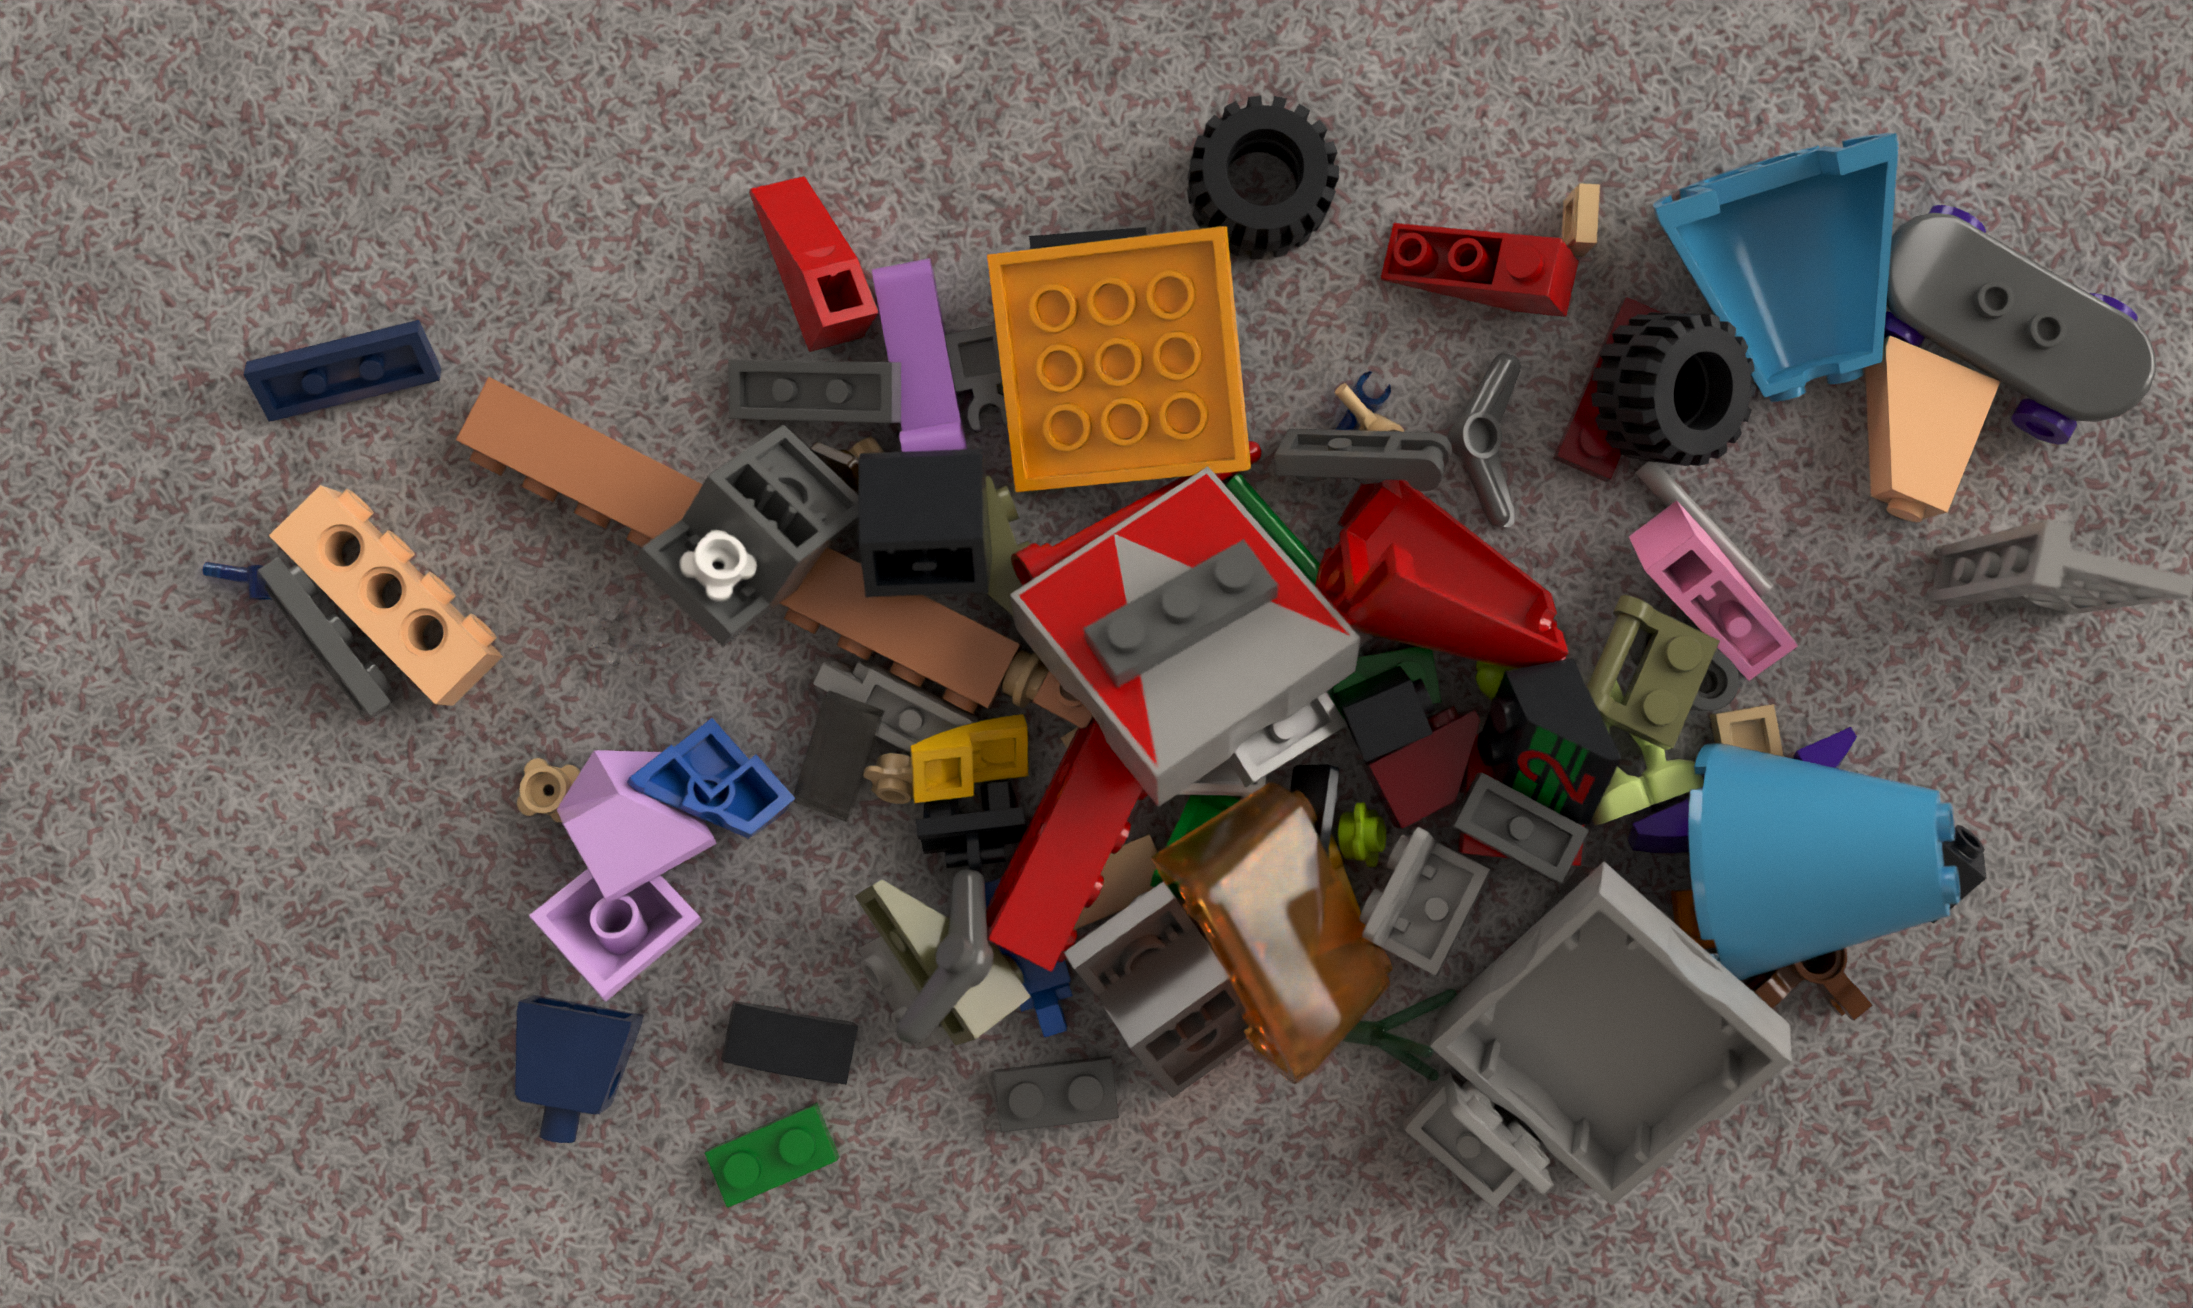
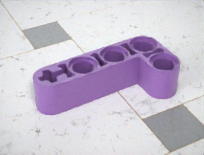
[872,258,968,452]

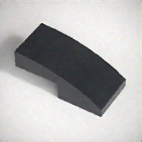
[721,1001,858,1085]

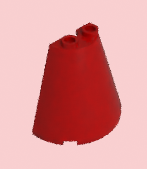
[1315,479,1569,670]

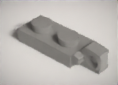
[813,656,979,754]

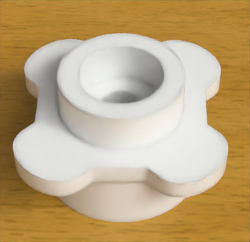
[680,530,757,601]

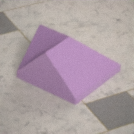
[556,750,717,904]
[529,869,702,1002]

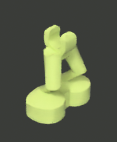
[1592,680,1704,825]

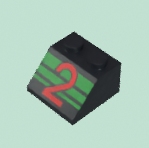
[1478,658,1621,825]

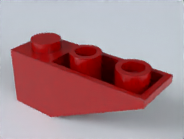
[749,176,878,352]
[1380,223,1579,317]

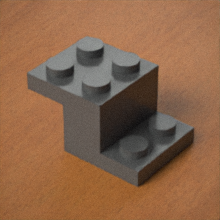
[633,424,859,647]
[1064,881,1268,1098]

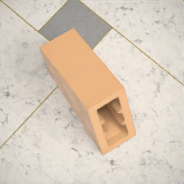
[1865,336,2001,522]

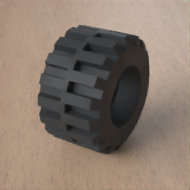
[1187,95,1339,260]
[1591,312,1756,466]

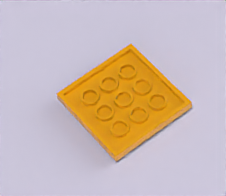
[987,226,1251,492]

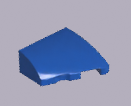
[627,718,795,839]

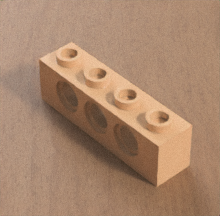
[269,485,503,706]

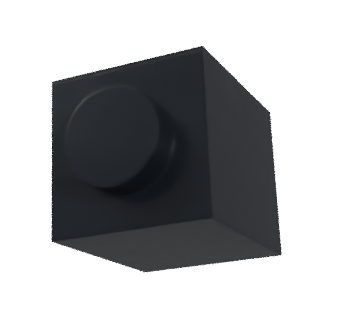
[1334,666,1435,762]

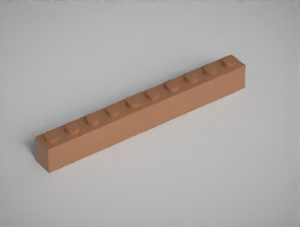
[456,377,1022,714]

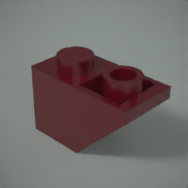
[1362,705,1481,829]

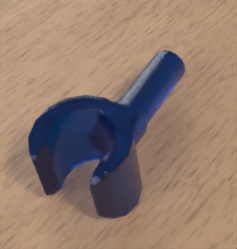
[1335,371,1391,430]
[202,562,272,600]

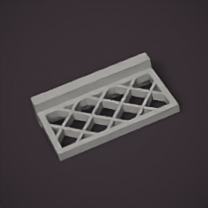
[1930,520,2193,615]

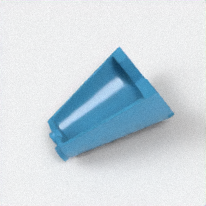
[1653,133,1899,402]
[1689,743,1960,980]

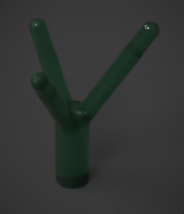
[1325,989,1457,1081]

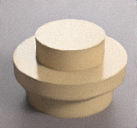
[1002,650,1049,708]

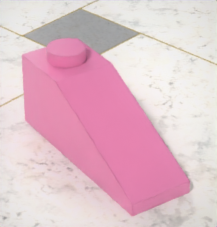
[1629,500,1798,681]

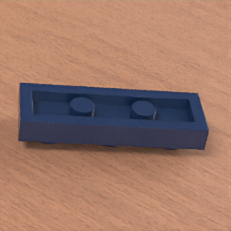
[243,320,441,422]

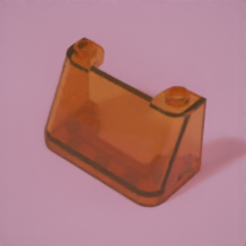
[1151,782,1393,1084]

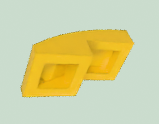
[910,714,1028,803]

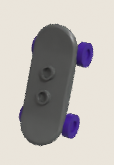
[1884,205,2156,445]

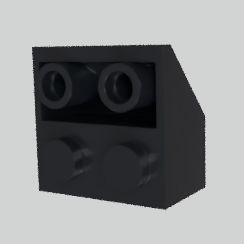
[859,449,992,597]

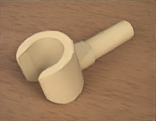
[1335,383,1404,432]

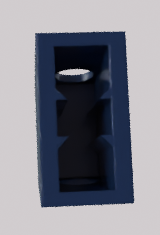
[515,995,644,1143]

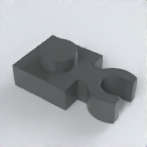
[944,324,1008,433]

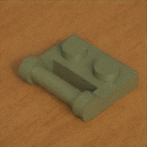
[1587,595,1720,750]

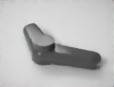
[1448,353,1521,528]
[896,869,993,1044]

